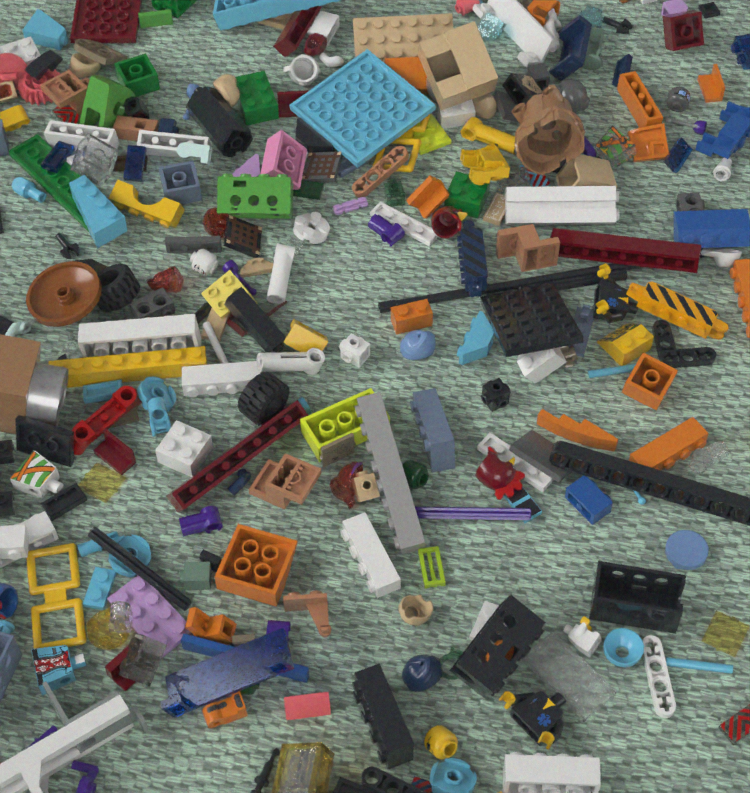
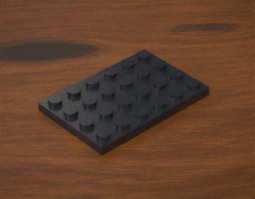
[480,283,584,357]

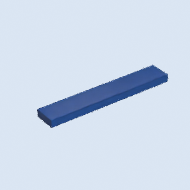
[181,634,310,683]

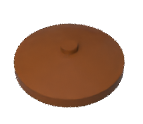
[26,261,102,327]

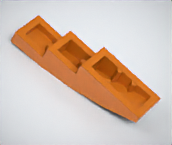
[537,409,618,452]

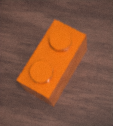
[391,299,433,335]

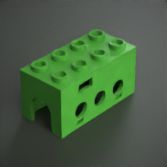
[217,174,293,219]

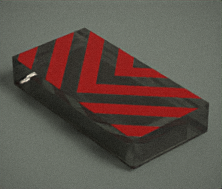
[52,104,81,124]
[718,704,750,746]

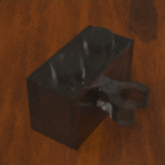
[119,633,167,687]

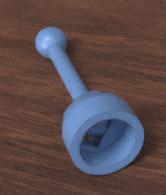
[183,84,199,120]

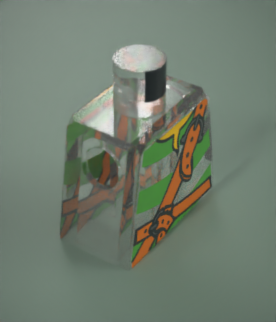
[595,125,637,168]

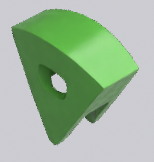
[79,75,136,129]

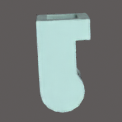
[177,142,213,166]

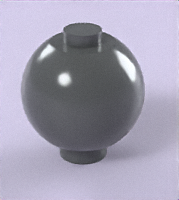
[556,79,590,113]

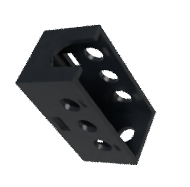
[589,561,686,634]
[449,594,546,698]

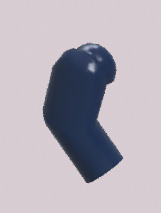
[227,469,251,496]

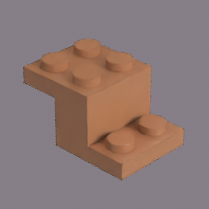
[40,70,89,115]
[496,224,560,272]
[249,453,322,510]

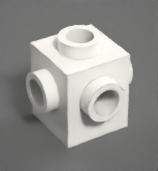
[339,333,370,368]

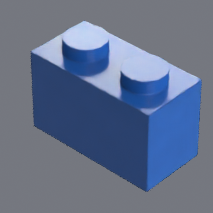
[565,476,613,525]

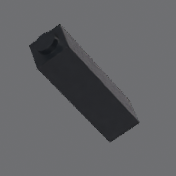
[224,287,286,353]

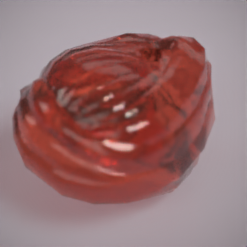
[202,207,229,238]
[146,266,184,293]

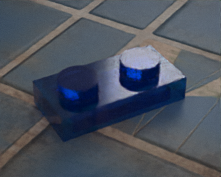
[123,145,147,182]

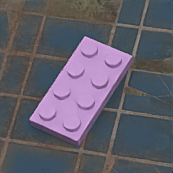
[107,576,193,659]

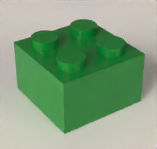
[114,53,160,97]
[444,171,490,219]

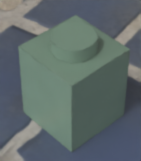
[180,562,212,590]

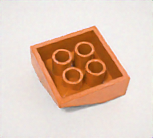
[215,524,298,607]

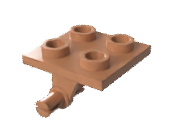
[283,591,331,638]

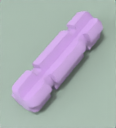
[333,197,368,215]

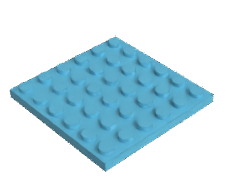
[289,49,436,168]

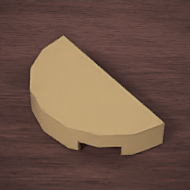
[240,258,273,278]

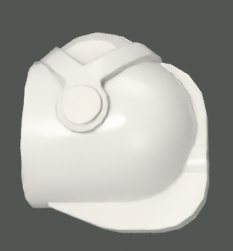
[283,54,321,86]

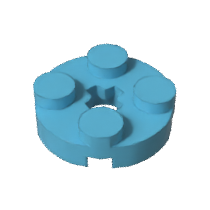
[137,377,176,412]
[108,535,151,578]
[429,758,477,793]

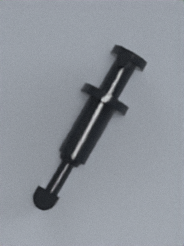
[250,748,280,793]

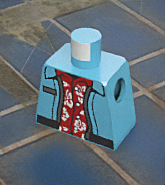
[31,645,87,695]

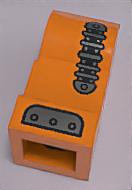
[202,690,248,728]

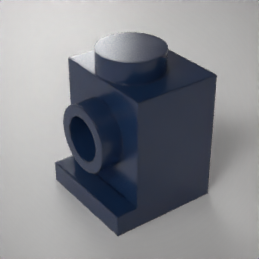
[158,118,179,134]

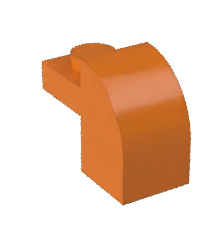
[185,607,237,645]

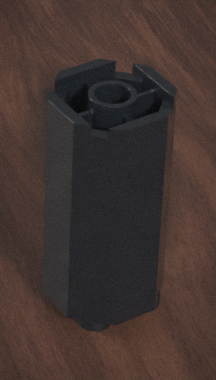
[186,86,253,157]

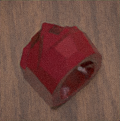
[304,33,327,57]

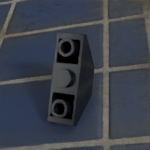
[295,117,335,153]

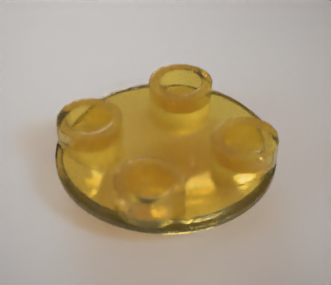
[86,607,130,650]

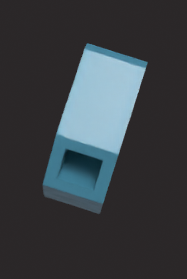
[457,311,494,365]

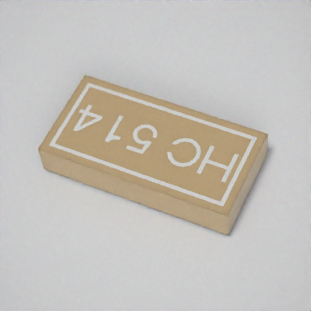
[483,192,505,226]

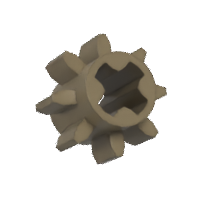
[559,346,578,368]

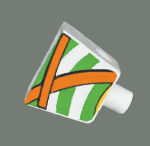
[10,451,64,499]

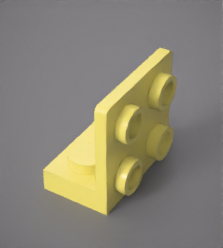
[201,270,258,319]

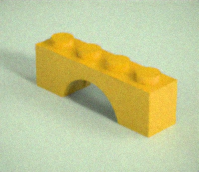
[108,180,185,228]

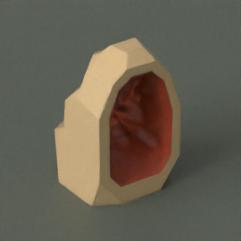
[0,81,18,103]

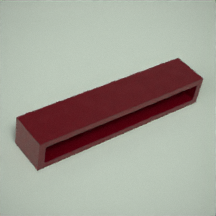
[273,6,322,57]

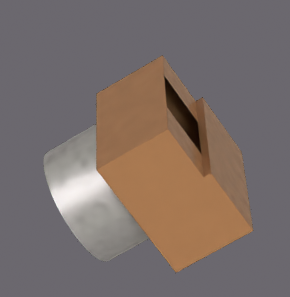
[0,334,68,434]

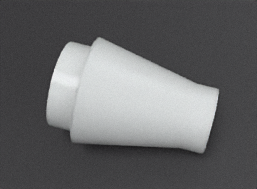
[713,158,732,181]

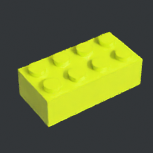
[300,388,390,462]

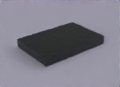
[15,415,74,467]

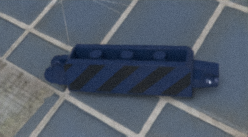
[457,220,488,297]

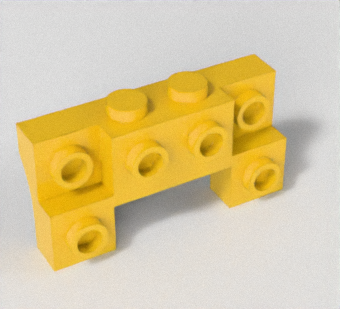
[460,145,510,185]

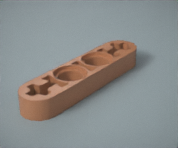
[352,146,409,198]

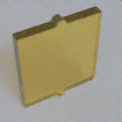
[78,463,126,503]
[702,611,750,657]

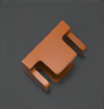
[527,0,561,28]

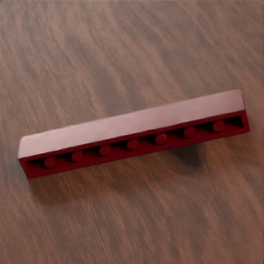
[550,228,701,273]
[166,400,308,512]

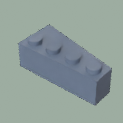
[410,388,455,473]

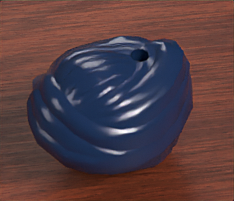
[402,655,442,692]

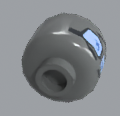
[667,86,690,112]

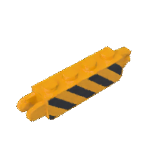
[626,281,729,340]

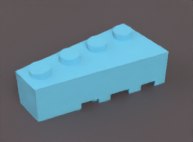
[69,175,128,248]

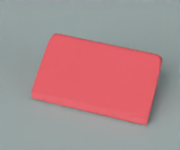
[284,692,331,720]

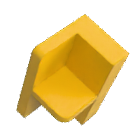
[284,319,328,352]

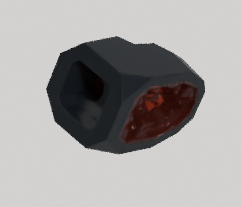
[124,96,150,119]

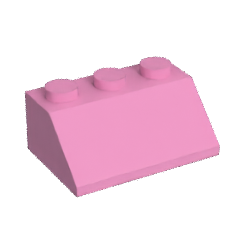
[260,130,307,190]

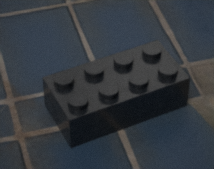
[352,663,414,769]

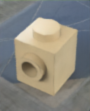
[351,470,380,502]

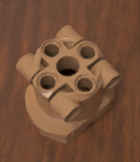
[512,84,585,175]

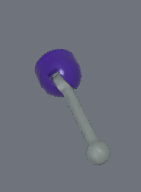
[665,117,707,135]

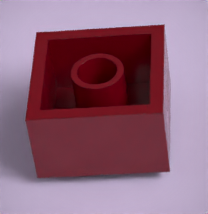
[662,10,704,51]

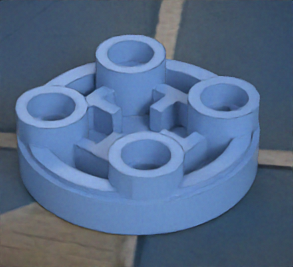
[665,530,709,570]

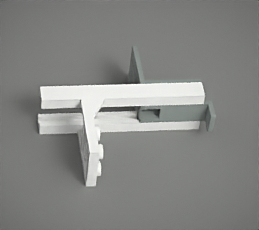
[0,681,148,793]

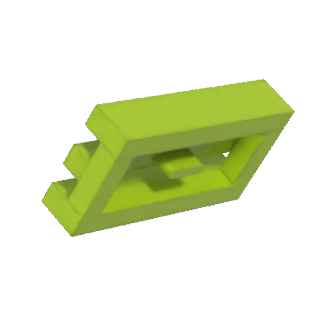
[418,546,446,589]

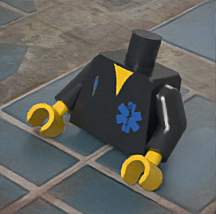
[593,263,638,324]
[499,691,566,750]

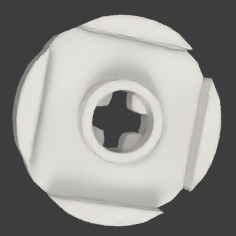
[293,212,330,244]

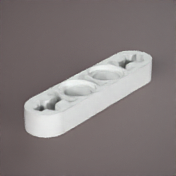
[642,635,676,718]

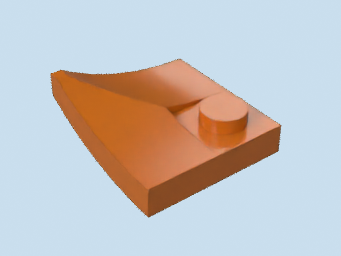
[627,123,669,162]

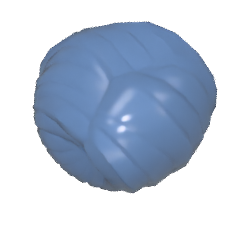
[400,330,436,360]

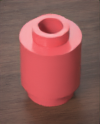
[455,0,480,16]

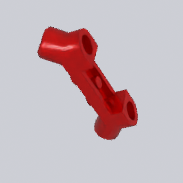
[72,386,142,455]

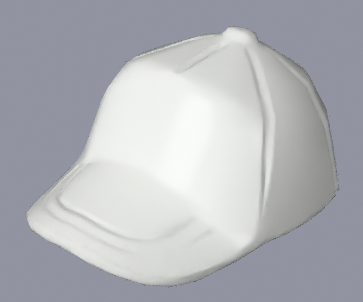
[701,248,742,268]

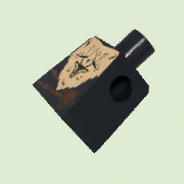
[502,73,544,105]

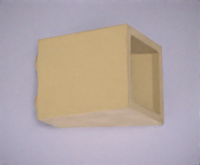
[556,154,617,188]

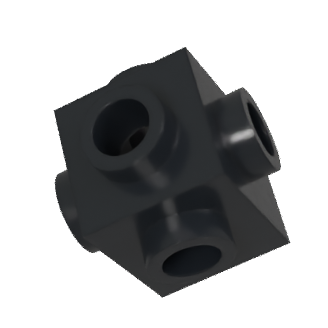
[481,378,511,412]

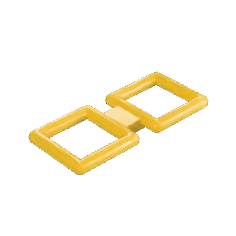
[373,100,434,173]
[26,543,86,649]

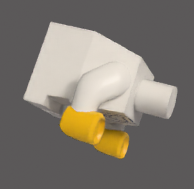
[563,616,602,658]

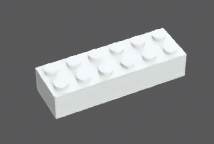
[78,314,201,358]

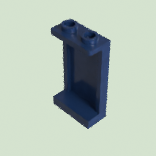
[549,15,592,81]

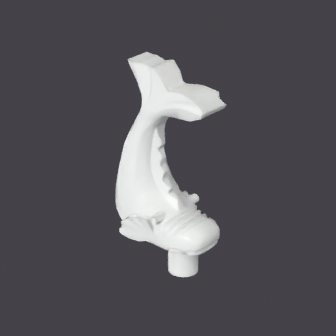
[544,8,562,52]

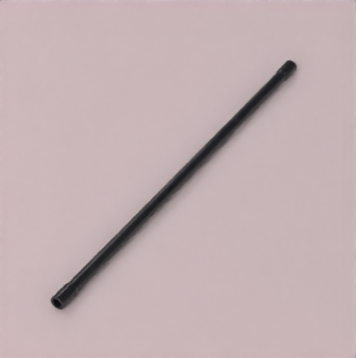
[378,248,705,313]

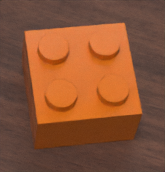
[621,352,678,410]

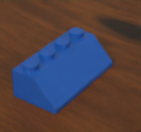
[673,209,750,248]

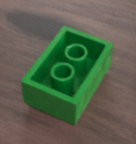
[236,71,279,126]

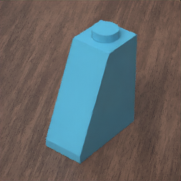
[22,9,68,50]

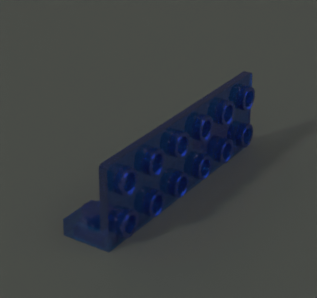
[160,628,295,718]

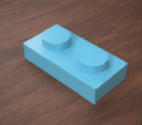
[83,567,117,610]

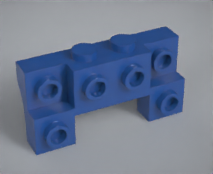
[695,101,750,159]

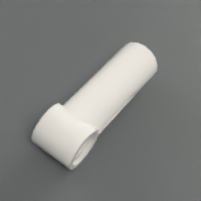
[267,243,295,304]
[257,348,325,375]

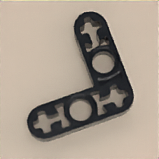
[652,320,716,368]

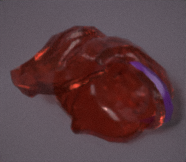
[330,461,364,509]

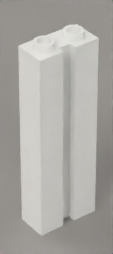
[505,186,620,226]

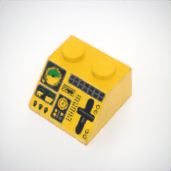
[597,324,654,366]

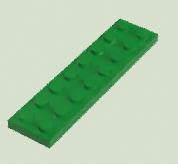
[8,134,89,232]

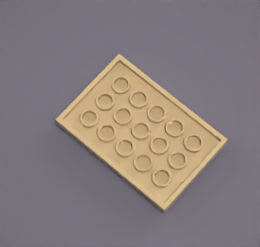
[353,13,454,62]

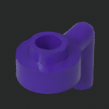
[71,760,99,793]

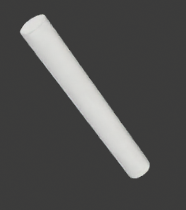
[203,322,229,364]

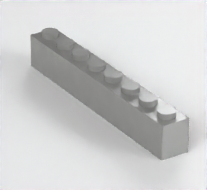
[354,392,426,555]

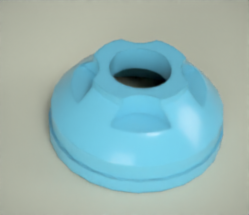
[603,628,644,667]

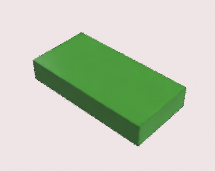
[138,9,173,28]

